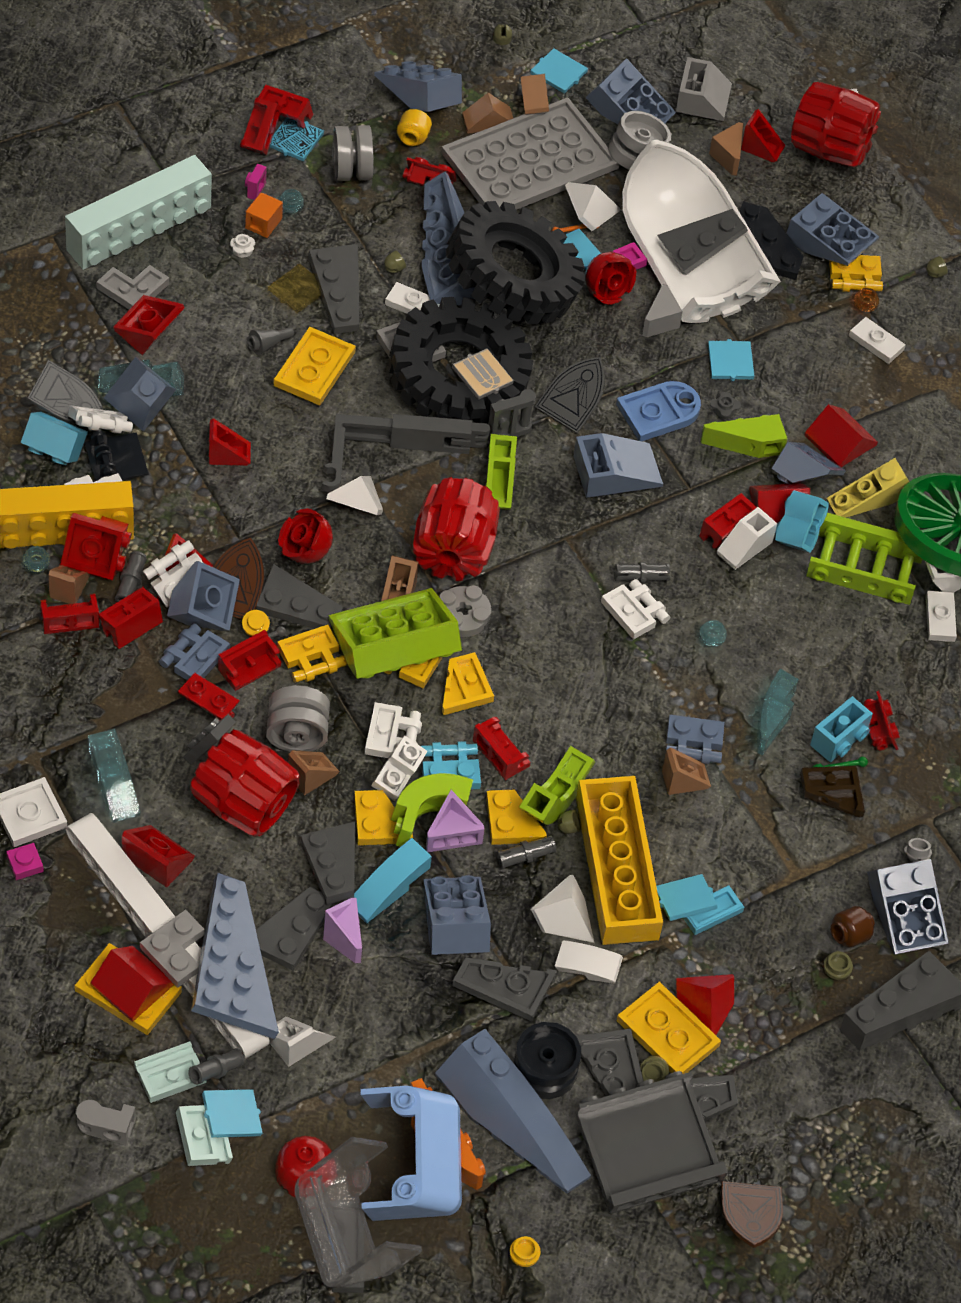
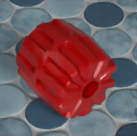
[791,82,881,168]
[413,477,500,581]
[190,729,300,837]

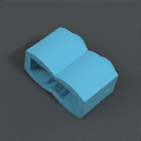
[775,490,829,553]

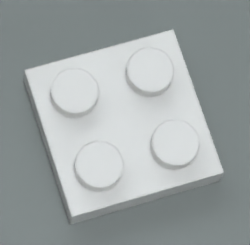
[0,777,67,847]

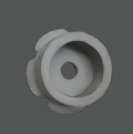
[904,838,932,862]

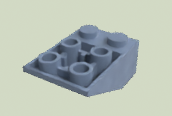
[585,58,676,124]
[374,61,462,112]
[787,193,879,266]
[573,433,663,498]
[867,859,949,955]
[423,875,491,955]

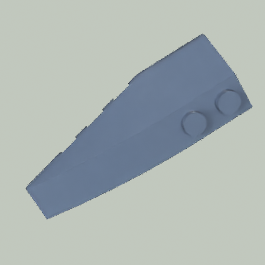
[422,171,475,305]
[435,1029,591,1194]

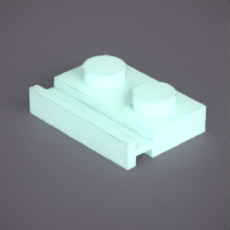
[134,1042,206,1103]
[176,1105,233,1166]

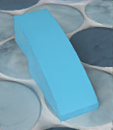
[354,838,432,923]

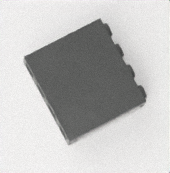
[575,1071,728,1214]

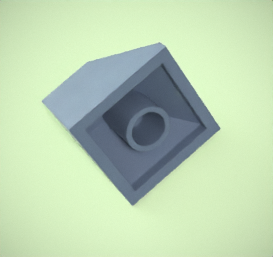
[104,357,176,431]
[772,442,846,484]
[167,561,240,631]

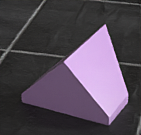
[426,790,484,852]
[323,898,362,963]

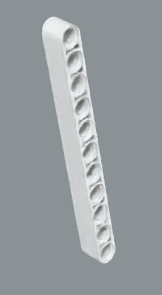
[66,813,270,1059]

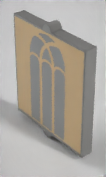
[452,348,514,400]

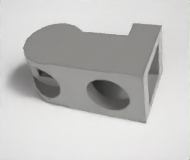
[76,1100,136,1145]

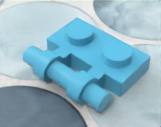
[421,741,481,789]

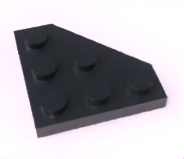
[740,201,804,280]

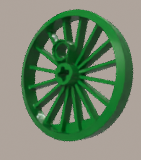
[894,473,961,576]

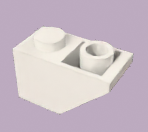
[717,507,777,570]

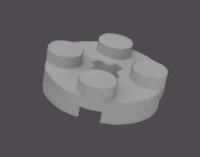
[440,585,491,637]

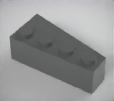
[840,951,961,1050]

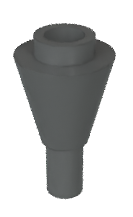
[247,327,294,355]

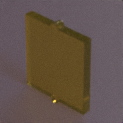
[268,263,321,313]

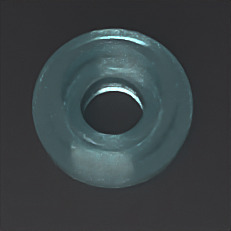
[279,189,304,213]
[23,546,50,572]
[699,620,727,646]

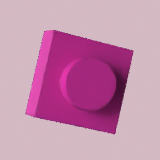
[245,164,267,200]
[613,242,647,270]
[6,843,44,880]

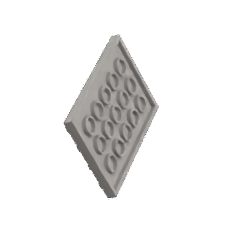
[441,97,619,210]

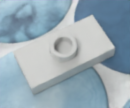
[385,282,440,314]
[849,317,905,364]
[926,591,957,642]

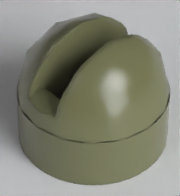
[493,24,512,45]
[384,250,406,273]
[927,256,948,278]
[558,810,581,834]

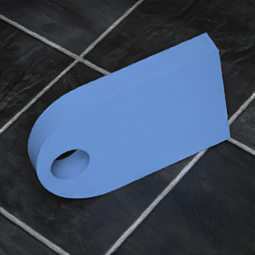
[616,381,701,441]

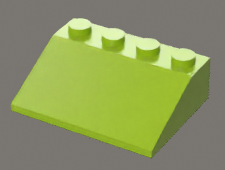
[328,588,462,679]

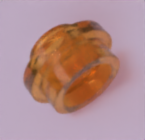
[854,288,879,312]

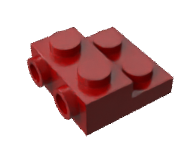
[60,513,132,580]

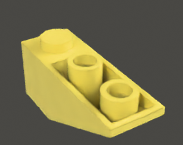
[827,458,909,518]

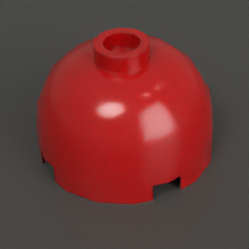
[585,252,637,305]
[278,508,333,564]
[275,1136,336,1199]

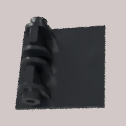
[84,429,149,482]

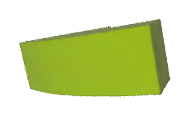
[486,434,517,510]

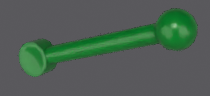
[813,756,868,767]

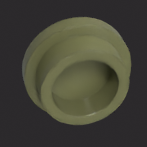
[823,951,853,980]
[640,1056,669,1082]

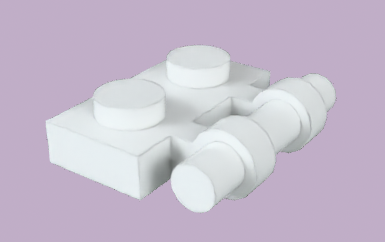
[68,405,133,434]
[143,540,203,607]
[601,579,670,640]
[365,702,422,758]

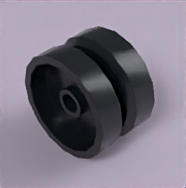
[514,1022,581,1100]

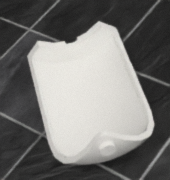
[622,140,781,323]

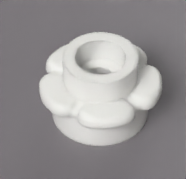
[230,234,255,258]

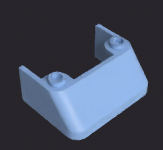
[361,1086,462,1221]

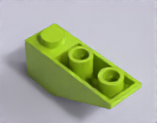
[700,414,788,458]

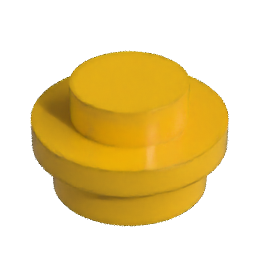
[242,610,270,636]
[509,1236,540,1267]

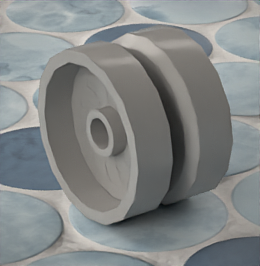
[609,111,671,170]
[332,125,373,181]
[266,685,330,752]

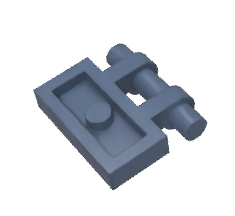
[159,624,230,680]
[665,715,724,764]

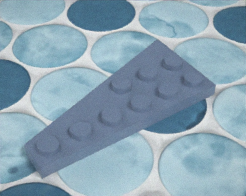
[191,873,279,1039]

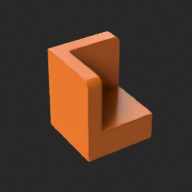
[245,193,283,238]

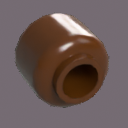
[830,906,875,948]

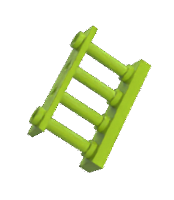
[806,513,922,605]

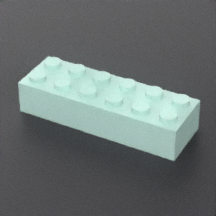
[65,155,212,270]

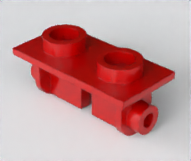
[403,157,456,186]
[178,673,240,719]
[864,691,900,751]

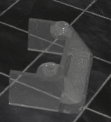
[295,1137,422,1288]

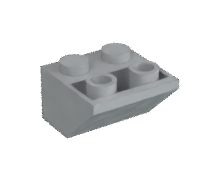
[676,57,732,121]

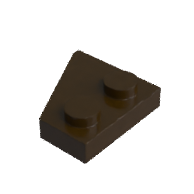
[800,766,865,817]

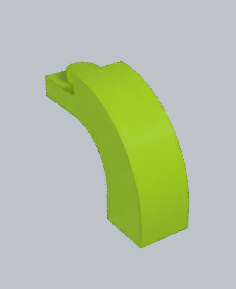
[519,746,595,825]
[391,773,473,847]

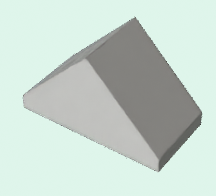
[642,284,683,337]

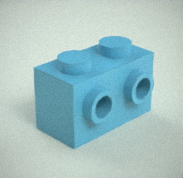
[21,412,88,465]
[810,696,873,763]

